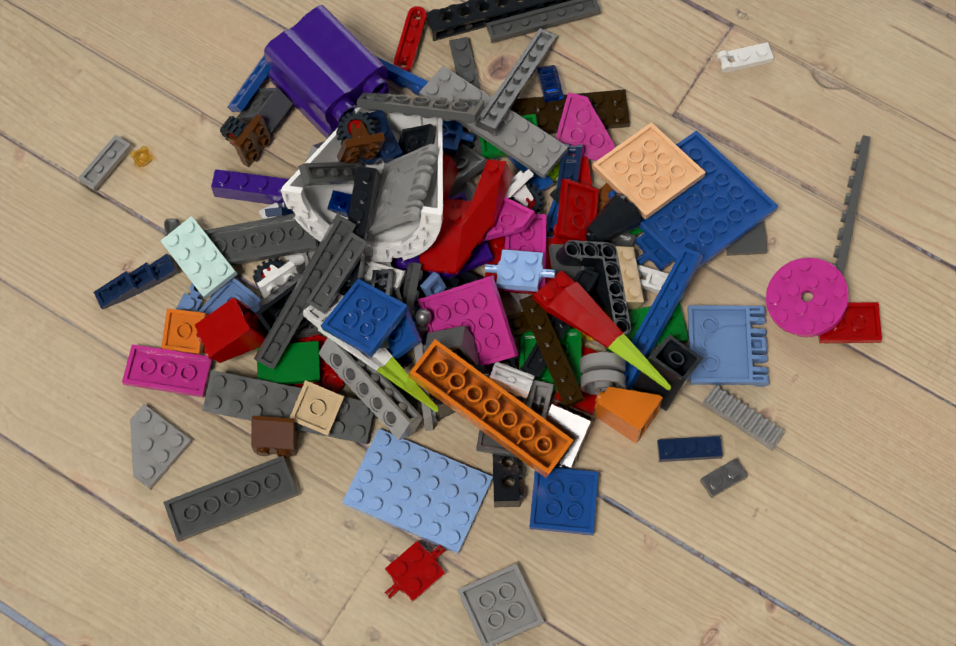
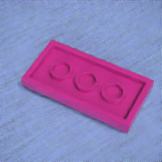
[504,214,546,291]
[122,344,213,398]

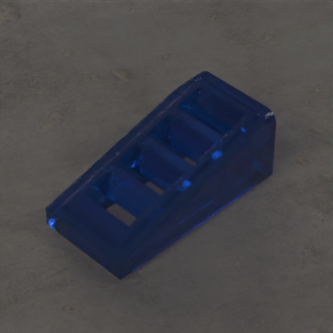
[537,65,564,102]

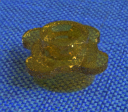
[130,146,153,167]

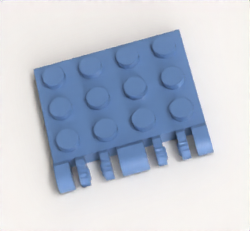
[687,305,769,387]

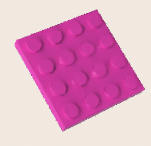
[418,275,518,365]

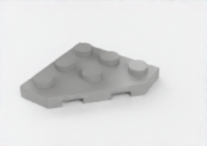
[130,404,192,490]

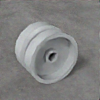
[580,352,626,396]

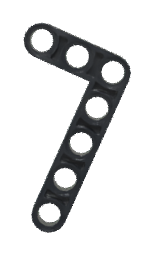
[556,240,631,336]

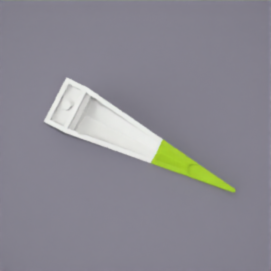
[303,293,438,412]

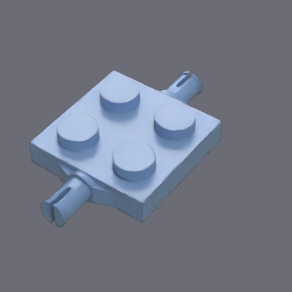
[485,250,555,292]

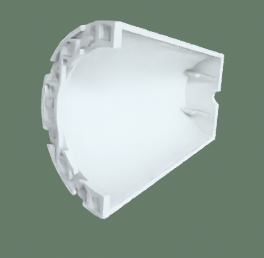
[281,107,443,262]

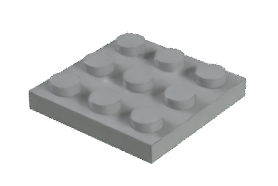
[457,564,544,646]

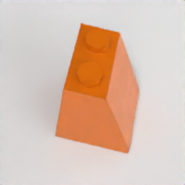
[594,387,663,444]

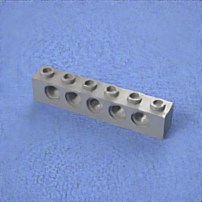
[319,338,423,440]

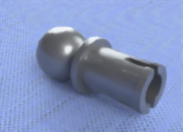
[414,308,431,341]

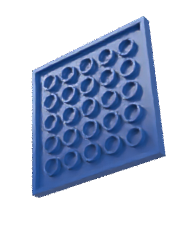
[608,130,778,271]

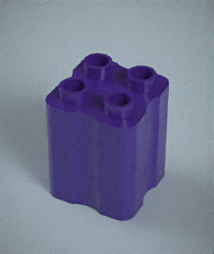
[264,5,389,139]

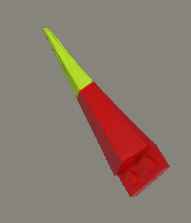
[532,270,671,390]

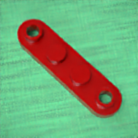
[393,6,426,72]

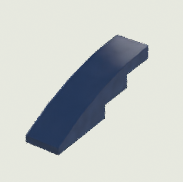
[93,254,178,309]

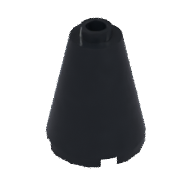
[585,193,641,242]

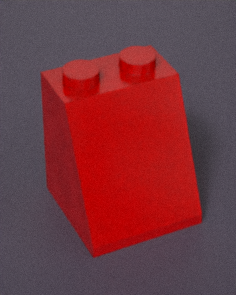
[195,297,267,363]

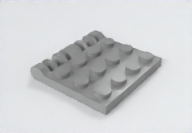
[368,144,439,236]

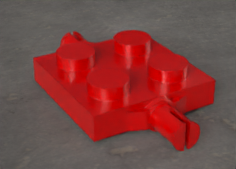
[384,541,445,602]

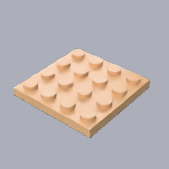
[592,122,705,220]

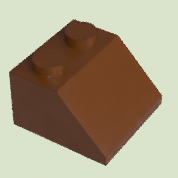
[251,415,299,458]

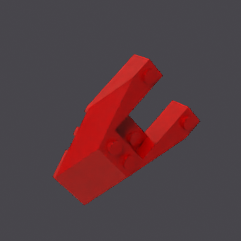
[419,156,513,274]

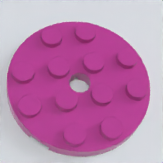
[766,258,849,337]

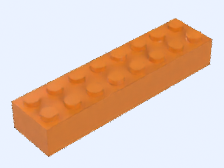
[409,339,573,478]

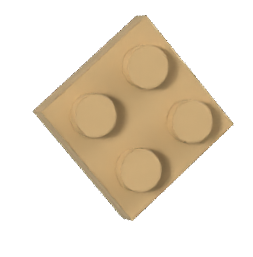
[289,380,345,436]

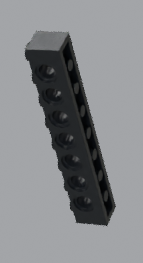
[426,0,571,41]
[490,349,524,508]

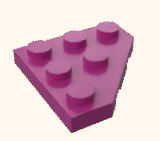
[556,92,615,161]
[482,197,536,242]

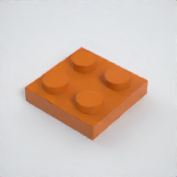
[161,308,208,354]

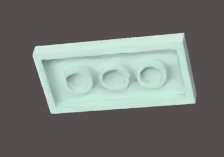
[161,216,237,299]

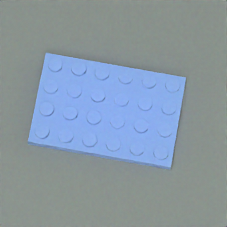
[342,428,493,554]

